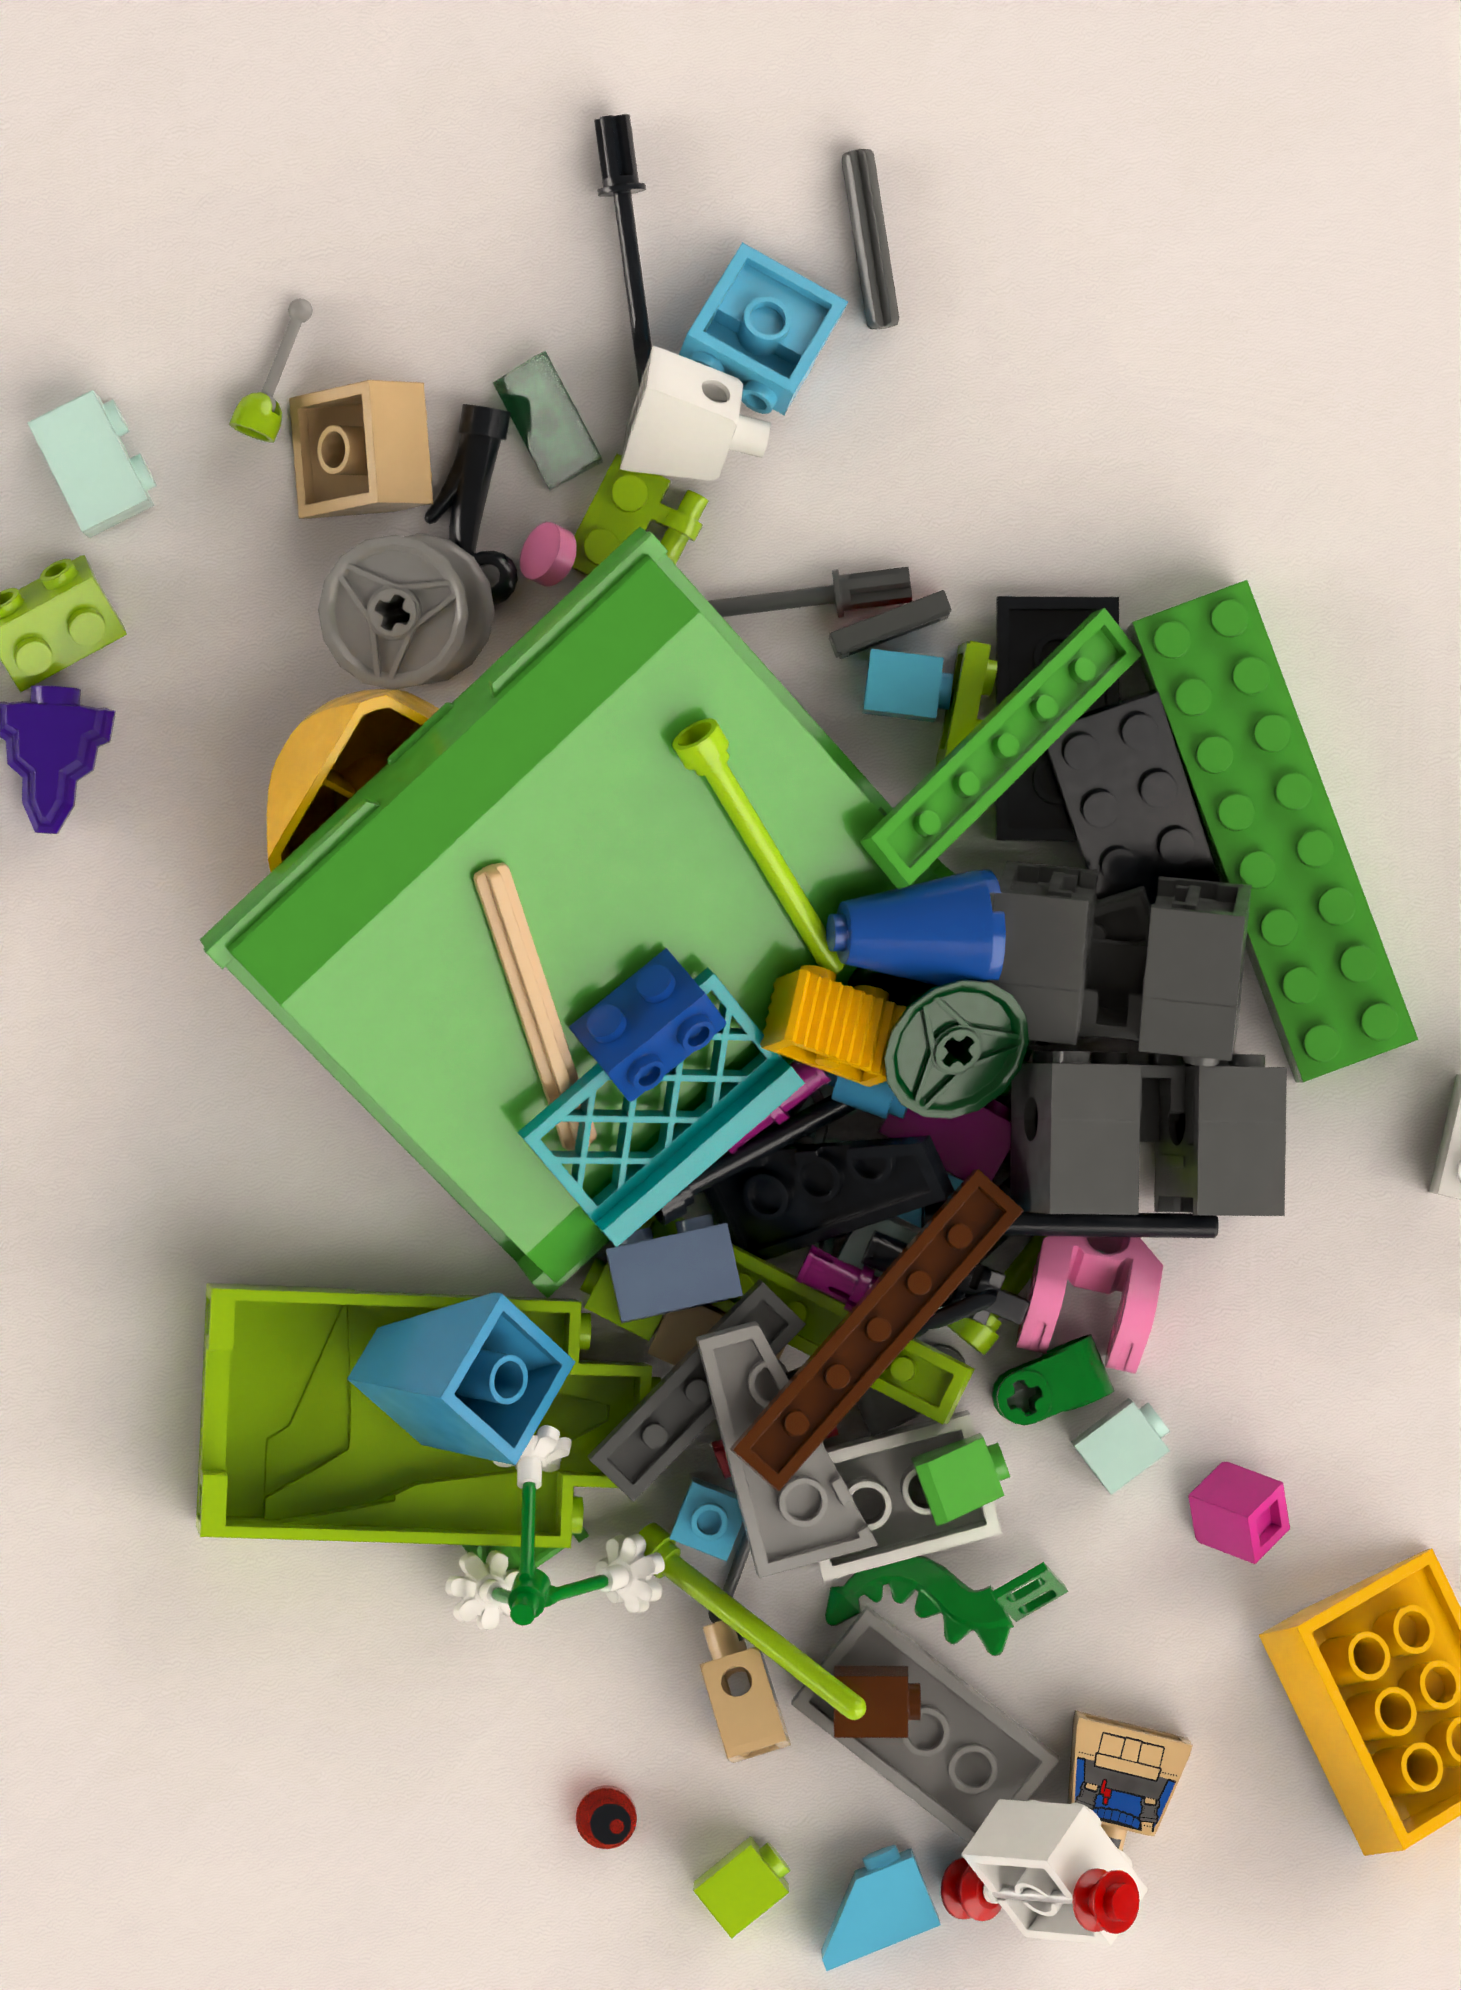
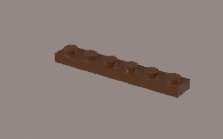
[730,1169,1024,1491]

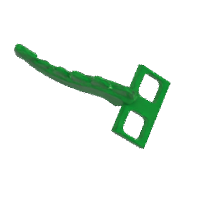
[825,1556,1068,1656]

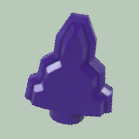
[0,685,116,834]

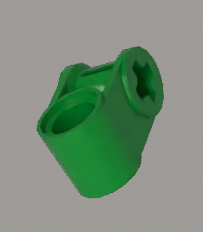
[991,1334,1115,1425]

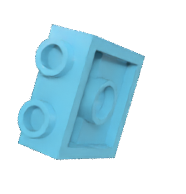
[679,242,848,415]

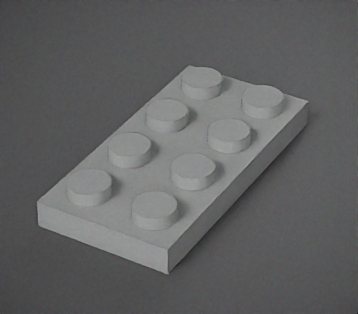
[791,1606,1059,1843]

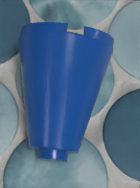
[826,870,1006,986]

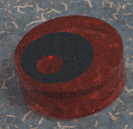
[576,1785,637,1849]

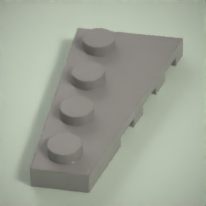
[696,1321,878,1578]

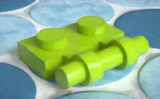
[572,453,709,576]

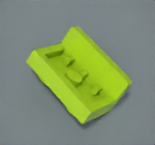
[0,555,127,693]

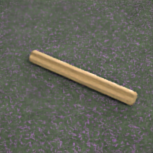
[473,863,597,1151]

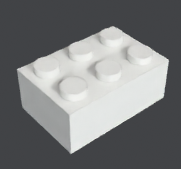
[818,1410,1002,1581]

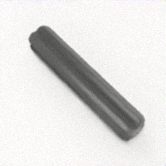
[841,149,899,330]

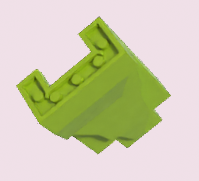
[196,1283,661,1548]

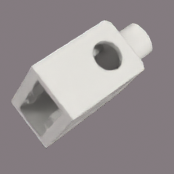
[620,346,771,481]

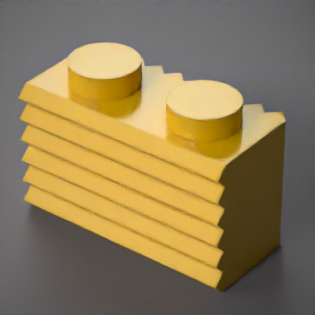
[760,965,907,1087]

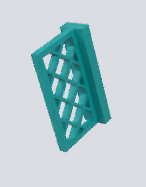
[517,967,805,1248]

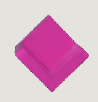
[1188,1462,1290,1564]

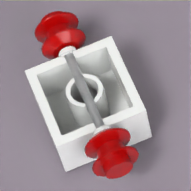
[941,1799,1148,1946]

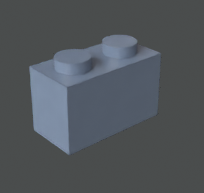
[605,1215,743,1323]

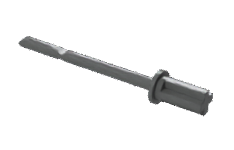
[708,567,913,618]

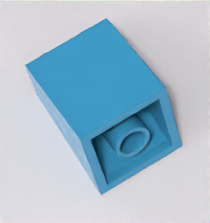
[347,1292,576,1466]

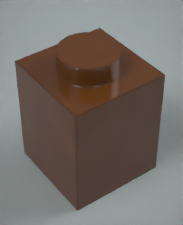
[834,1666,921,1738]

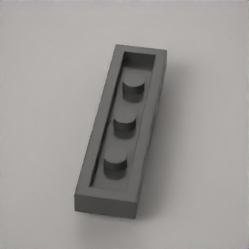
[588,1279,806,1502]

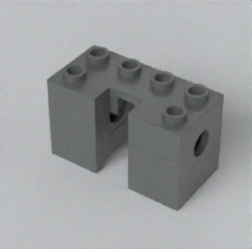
[988,861,1252,1067]
[1010,1051,1287,1216]

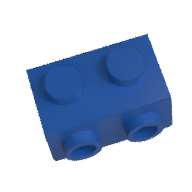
[569,948,726,1102]

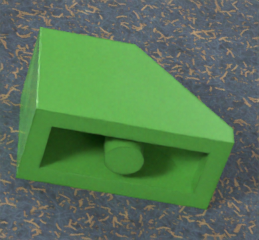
[911,1433,1010,1526]

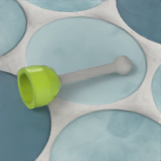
[229,298,312,443]

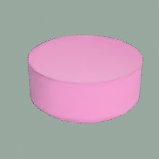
[520,522,576,587]

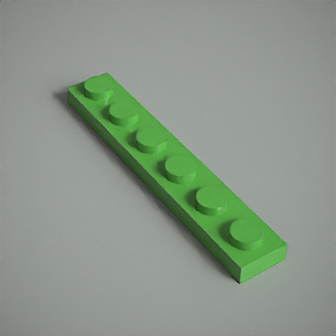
[860,608,1142,890]

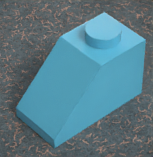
[821,1845,941,1971]

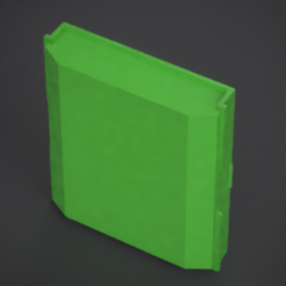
[199,527,956,1299]

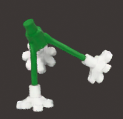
[445,1425,665,1630]

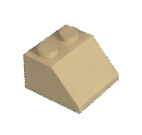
[289,380,433,519]

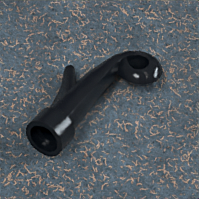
[424,404,518,605]

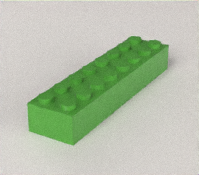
[1127,580,1418,1083]

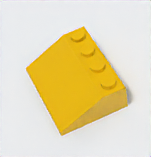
[1259,1548,1461,1856]

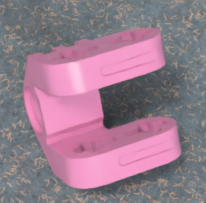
[1016,1236,1163,1374]

